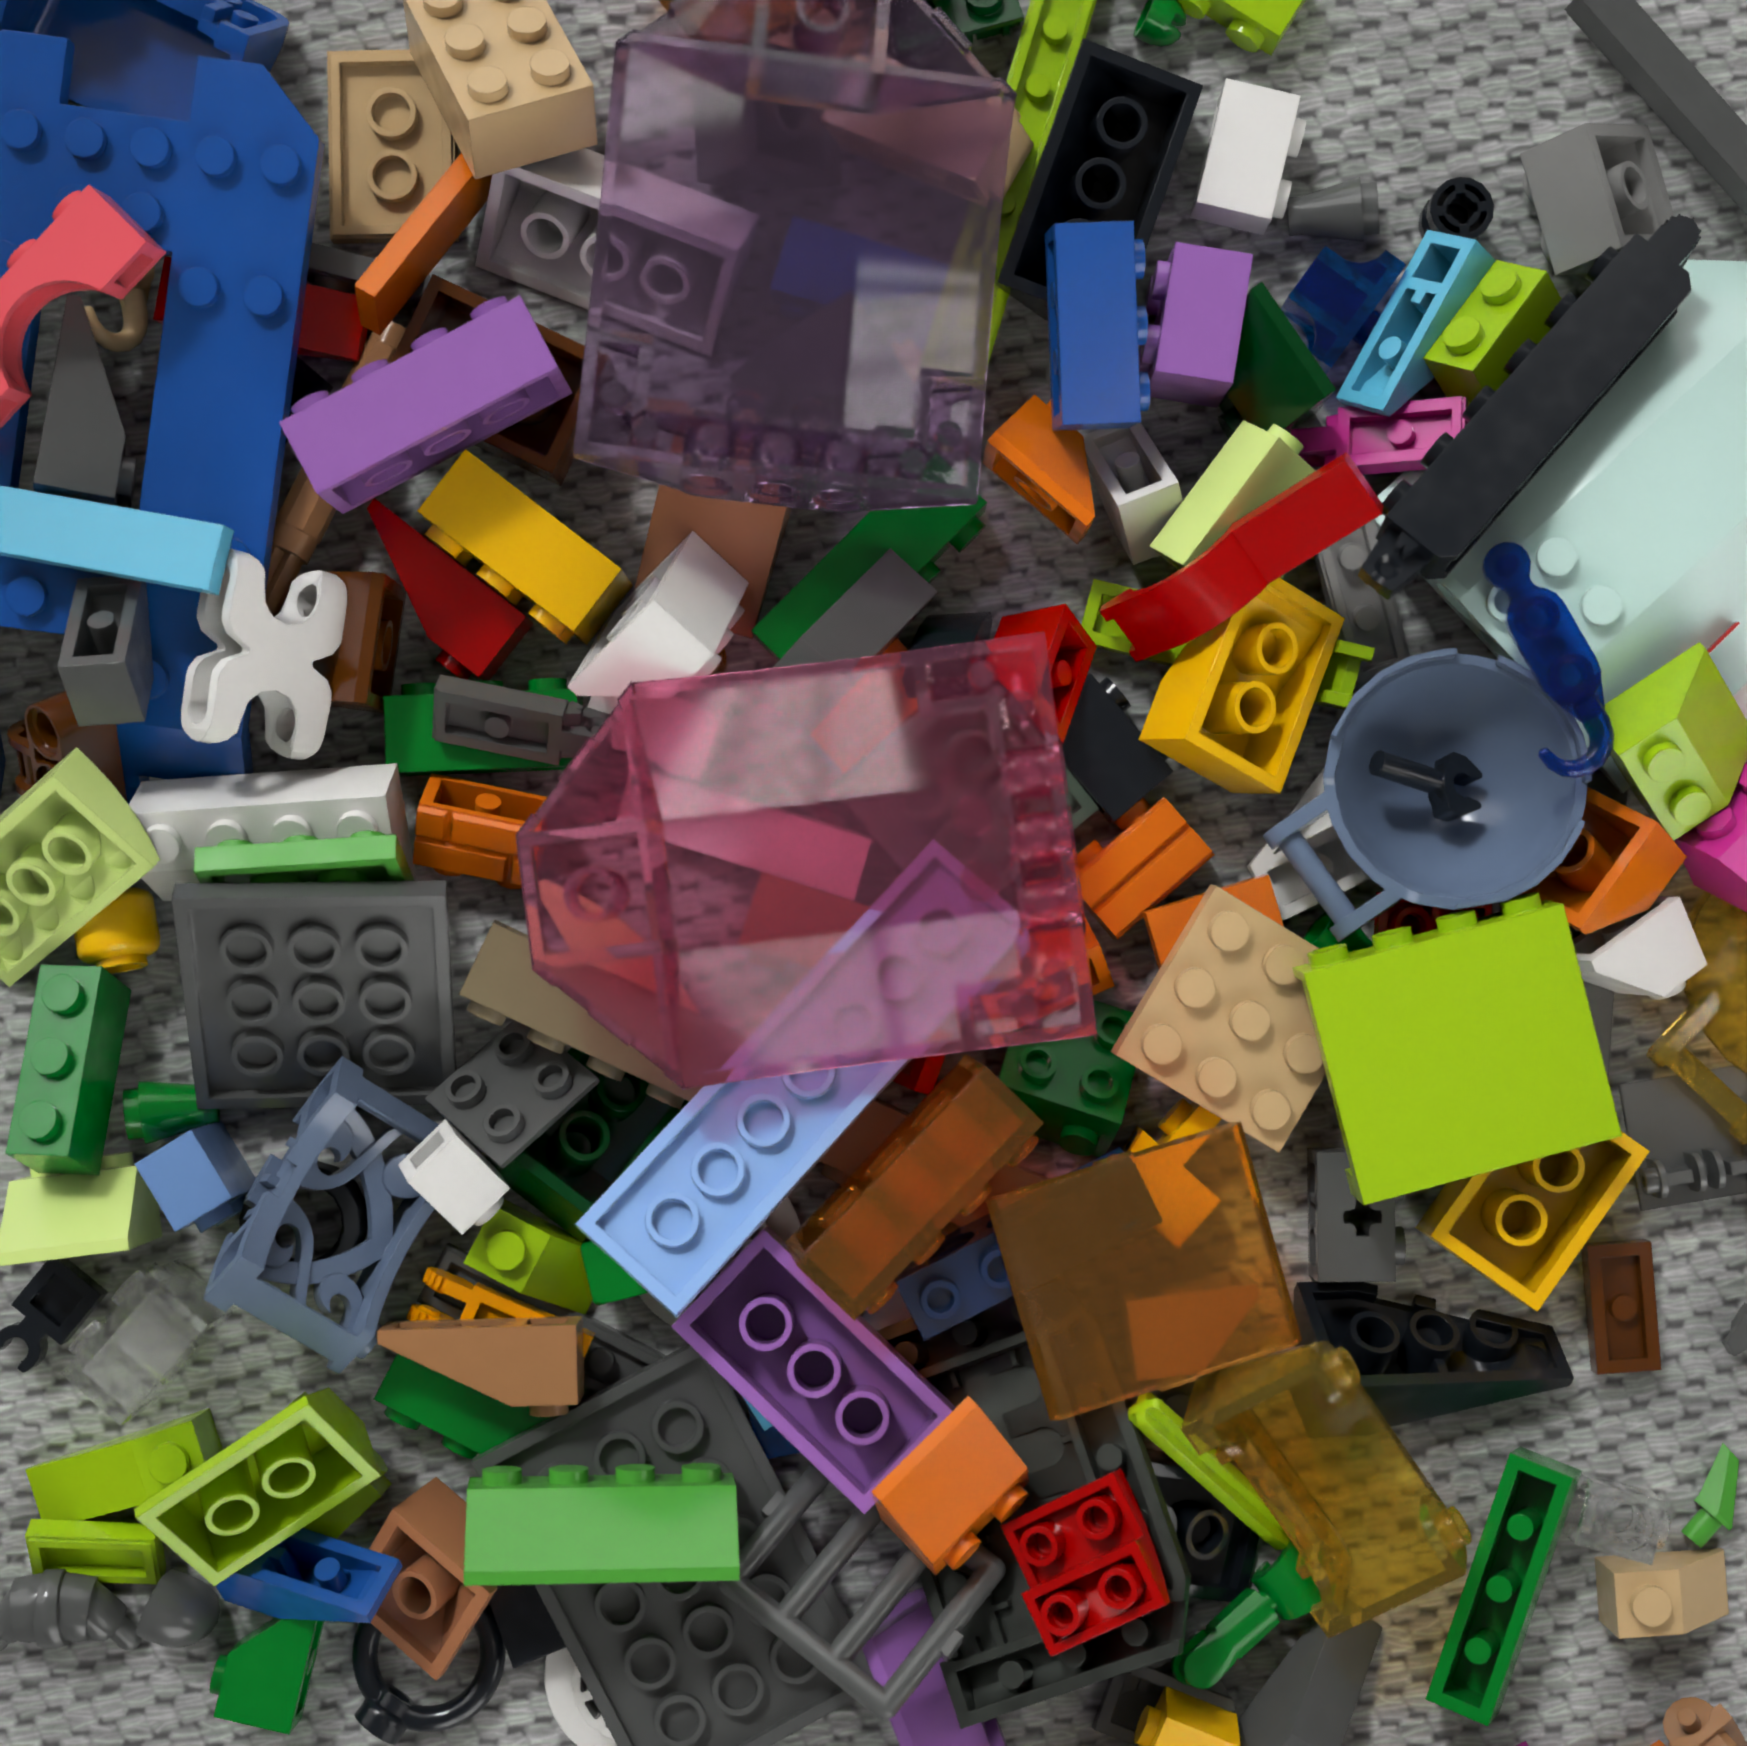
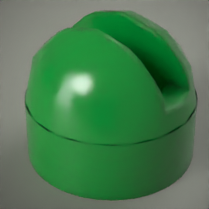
[1133,0,1187,47]

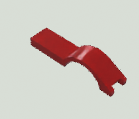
[1099,452,1384,662]

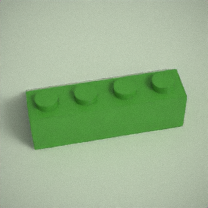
[464,1463,740,1586]

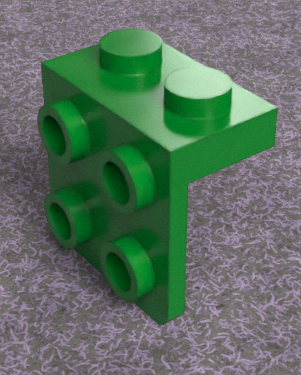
[983,998,1136,1157]

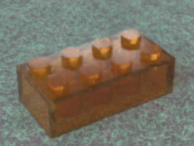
[785,1054,1044,1321]

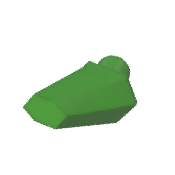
[1681,1443,1739,1549]

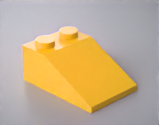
[1138,577,1345,794]

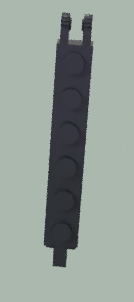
[1357,214,1702,600]

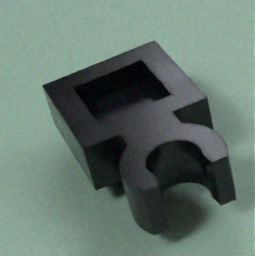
[0,1258,108,1373]

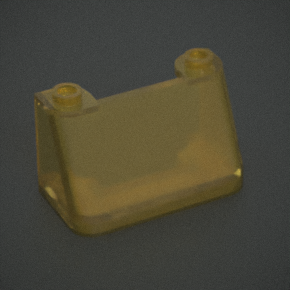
[1181,1340,1472,1639]

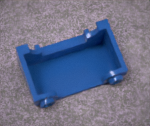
[0,0,290,121]

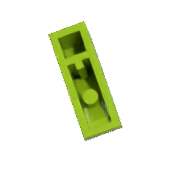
[25,1408,223,1521]

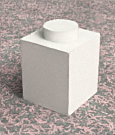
[398,1119,510,1235]

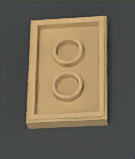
[327,49,459,244]

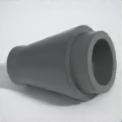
[1287,177,1380,242]

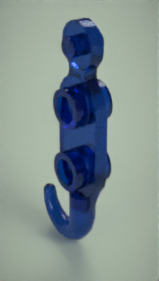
[1482,542,1614,778]

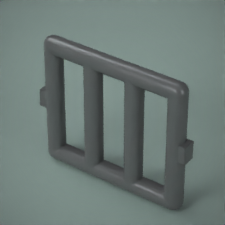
[717,1463,1006,1720]

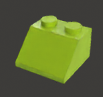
[1587,642,1747,841]

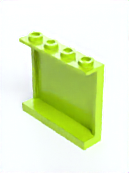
[1293,892,1622,1205]

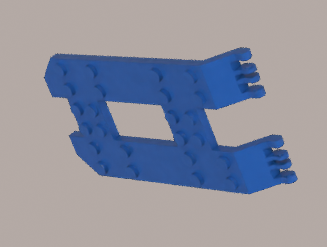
[0,29,325,804]

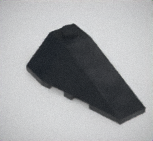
[1294,1282,1574,1434]

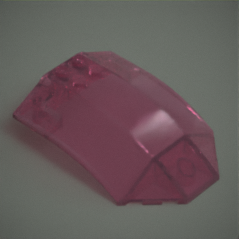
[516,632,1098,1089]

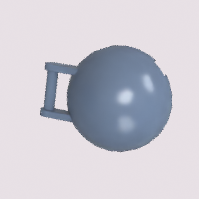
[1262,648,1592,943]

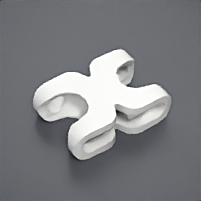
[181,548,347,760]

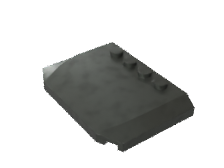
[877,1275,1191,1729]

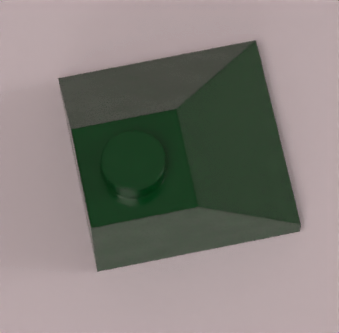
[1218,282,1336,439]

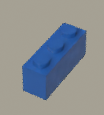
[1045,221,1150,431]

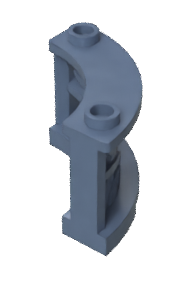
[203,1056,468,1374]

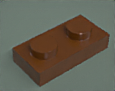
[1581,1239,1661,1375]

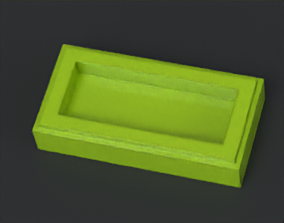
[25,1519,166,1585]

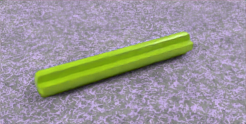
[1128,1392,1298,1550]

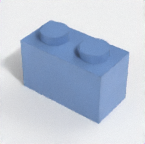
[135,1121,256,1233]

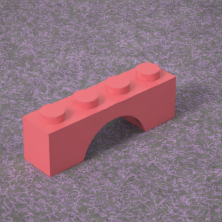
[0,184,167,429]

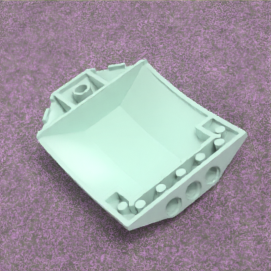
[1375,259,1747,793]

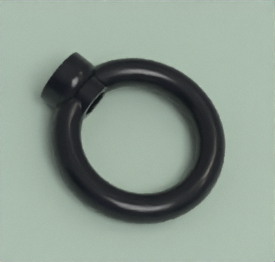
[352,1603,506,1745]

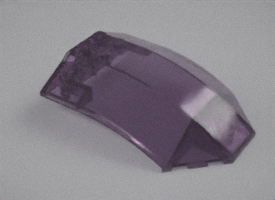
[573,0,1017,513]

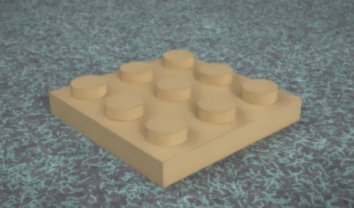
[1110,884,1326,1153]

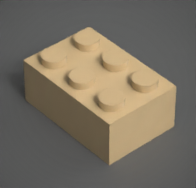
[403,0,598,180]

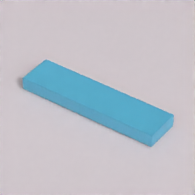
[0,485,234,596]

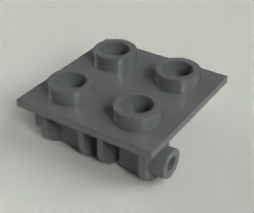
[425,1020,600,1169]
[1618,1064,1747,1211]

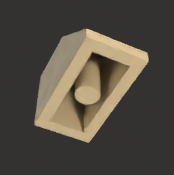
[1594,1548,1729,1639]

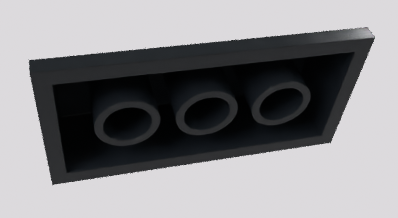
[996,38,1203,321]

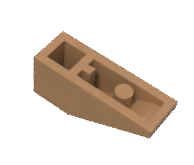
[377,1316,585,1417]

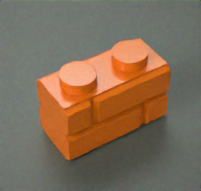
[413,773,558,889]
[1063,797,1214,940]

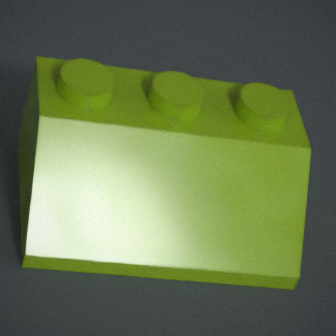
[134,1387,381,1586]

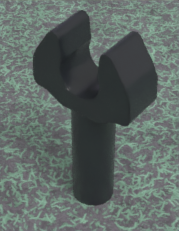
[1369,750,1482,822]

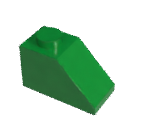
[210,1618,324,1735]

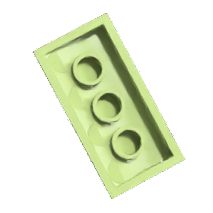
[0,747,160,987]

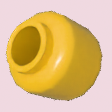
[74,887,160,974]

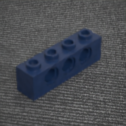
[888,1147,1162,1341]

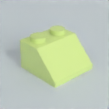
[0,1152,162,1266]

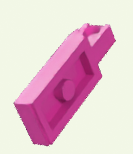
[1291,396,1470,475]

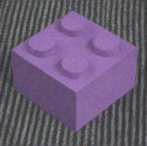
[1138,242,1253,408]

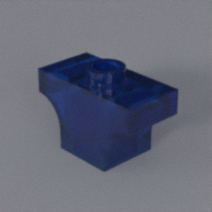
[1281,246,1406,374]

